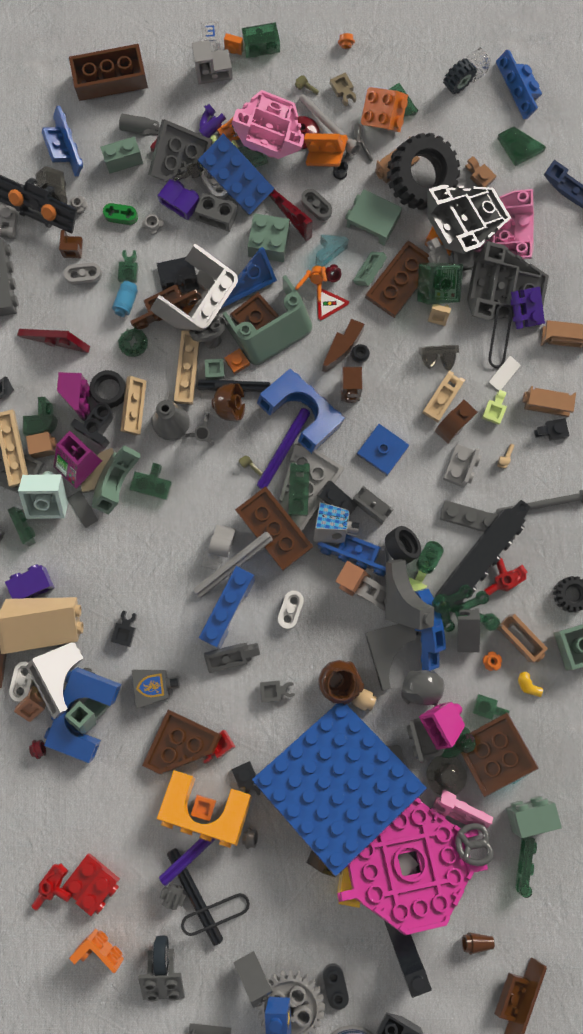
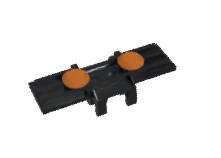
[0,175,77,234]

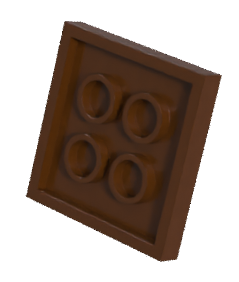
[455,713,539,797]

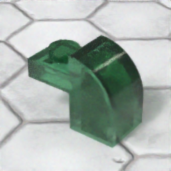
[23,397,58,437]

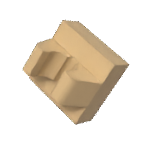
[428,302,451,326]

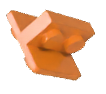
[304,133,348,167]

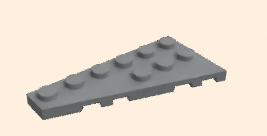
[265,438,344,555]

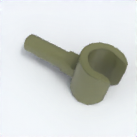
[295,75,319,95]
[239,456,263,476]

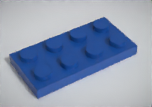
[197,134,275,215]

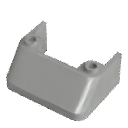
[150,244,238,331]

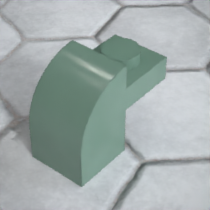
[65,698,110,734]

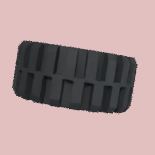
[387,133,460,210]

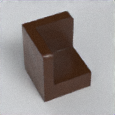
[59,230,83,258]

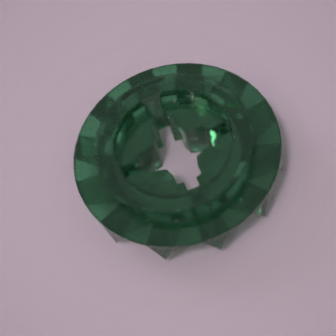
[118,327,148,357]

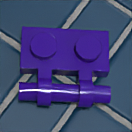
[510,287,545,329]

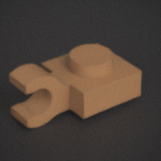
[465,156,496,187]

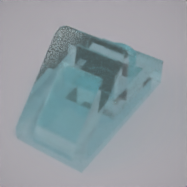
[315,235,349,267]

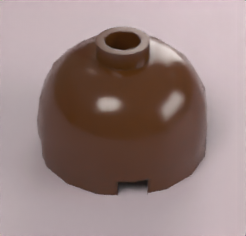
[212,383,245,421]

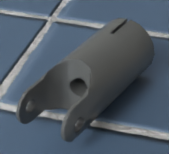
[119,113,160,135]

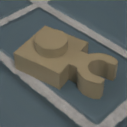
[330,73,356,106]

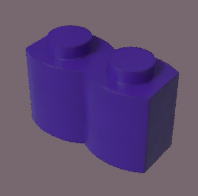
[157,179,200,220]

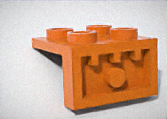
[69,928,124,973]

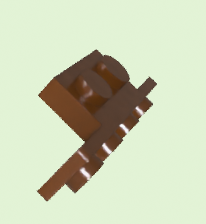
[130,284,202,329]
[494,957,547,1034]

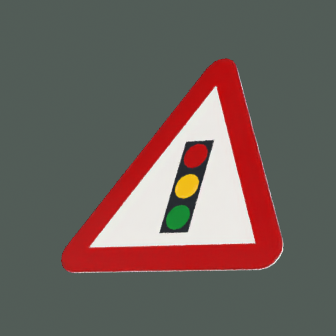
[317,288,349,320]

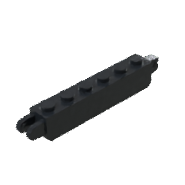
[435,500,530,619]

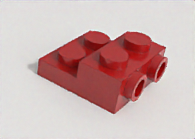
[62,853,120,916]

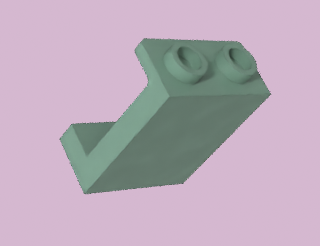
[345,189,402,246]

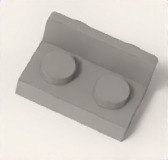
[443,444,481,488]

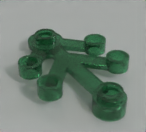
[432,585,500,632]

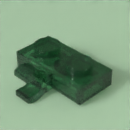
[129,463,172,500]

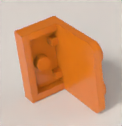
[361,87,408,132]

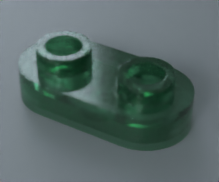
[416,541,444,574]

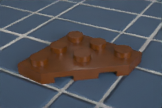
[142,710,222,774]

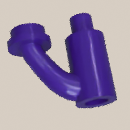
[199,104,226,138]

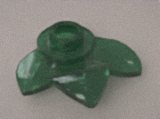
[442,727,476,758]

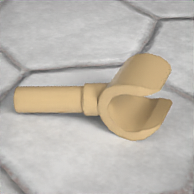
[497,444,515,468]

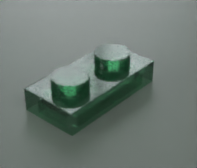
[8,506,36,546]

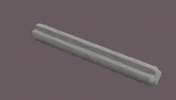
[194,532,273,597]

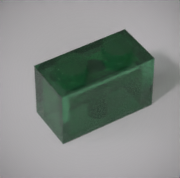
[241,22,280,58]

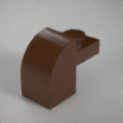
[435,400,478,444]

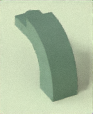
[92,445,141,515]

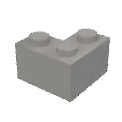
[192,40,233,85]

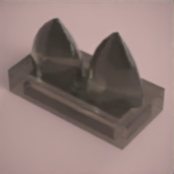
[419,344,459,372]

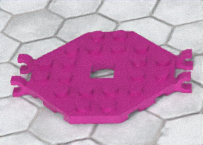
[337,798,488,935]

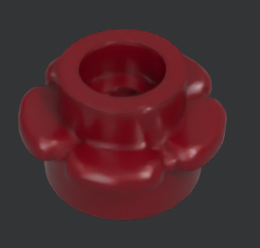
[325,264,342,282]
[29,740,47,759]

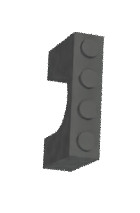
[0,238,19,316]

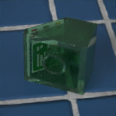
[417,262,463,305]

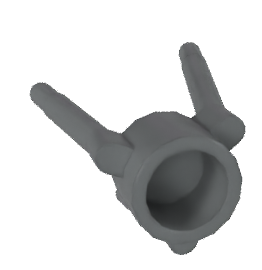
[185,413,214,445]

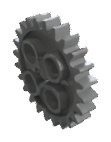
[257,969,325,1034]

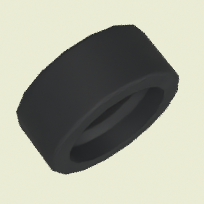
[90,370,126,408]
[385,526,421,564]

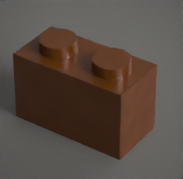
[341,367,362,403]

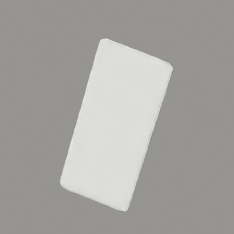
[489,356,521,390]

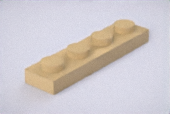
[174,330,200,405]
[0,409,28,488]

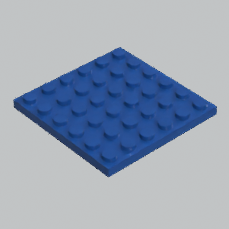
[252,703,427,877]

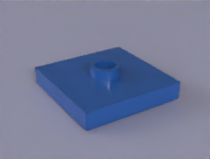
[357,424,409,476]

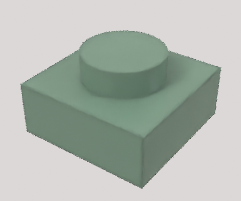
[205,359,225,380]

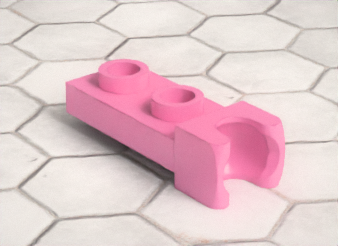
[433,790,493,832]

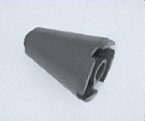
[152,400,189,440]

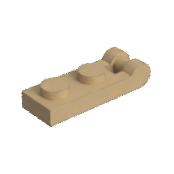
[422,370,465,422]

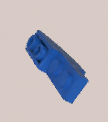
[415,588,446,671]

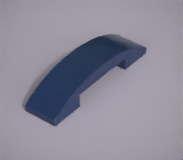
[544,159,583,208]

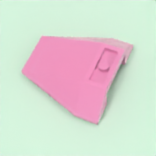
[474,189,534,259]

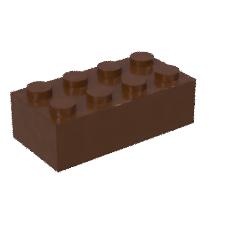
[69,44,148,101]

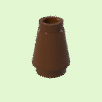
[462,932,495,955]

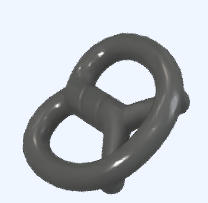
[455,823,494,866]

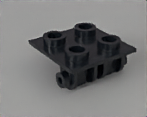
[156,257,200,293]

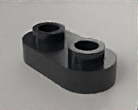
[323,963,349,1010]

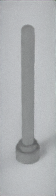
[299,94,361,156]

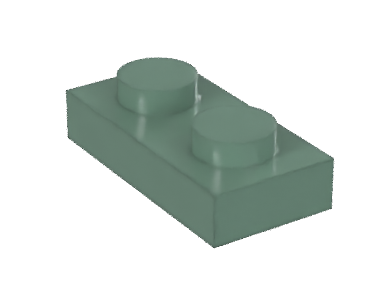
[353,252,387,286]

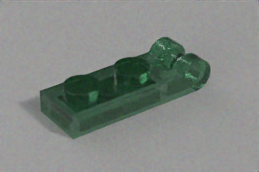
[288,462,310,516]
[515,836,537,898]

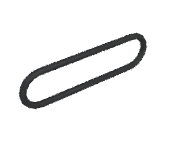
[488,303,513,368]
[181,893,250,936]

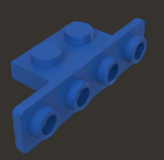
[496,50,542,119]
[41,106,83,177]
[317,534,386,577]

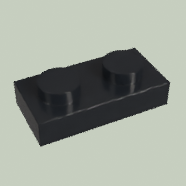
[317,480,358,516]

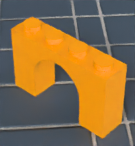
[157,770,252,848]

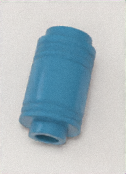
[112,281,138,317]

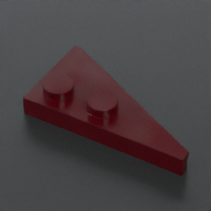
[269,189,313,241]
[17,329,90,353]

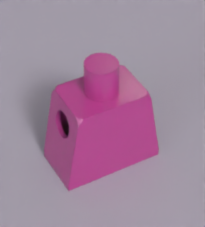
[419,702,465,750]

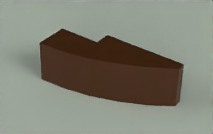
[322,319,365,372]

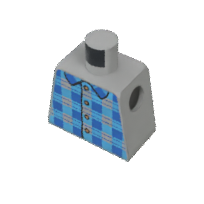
[313,502,360,543]

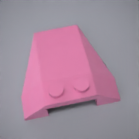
[232,90,304,159]

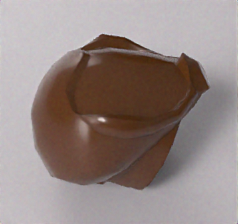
[318,660,364,705]

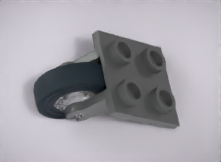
[138,935,185,1002]

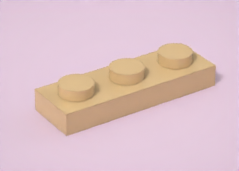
[120,376,147,436]

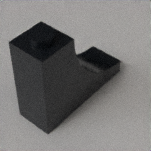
[384,921,432,998]

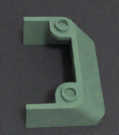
[223,275,312,365]

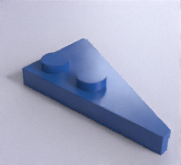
[221,247,277,308]

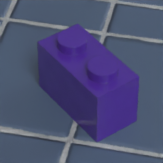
[5,564,55,599]

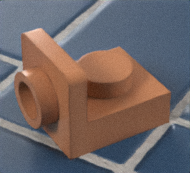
[14,686,46,722]

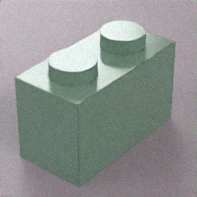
[100,136,143,174]

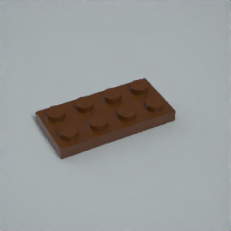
[365,240,432,318]
[235,486,314,571]

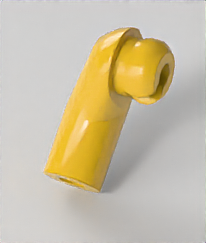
[518,672,543,697]

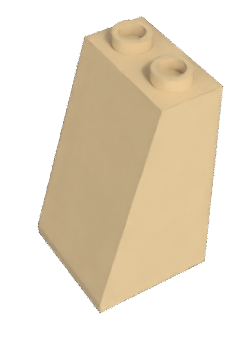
[0,597,84,654]

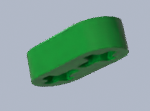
[103,203,138,225]

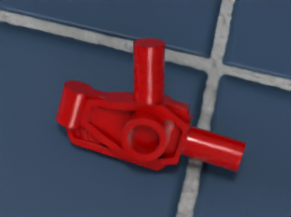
[484,558,528,596]
[31,863,71,910]

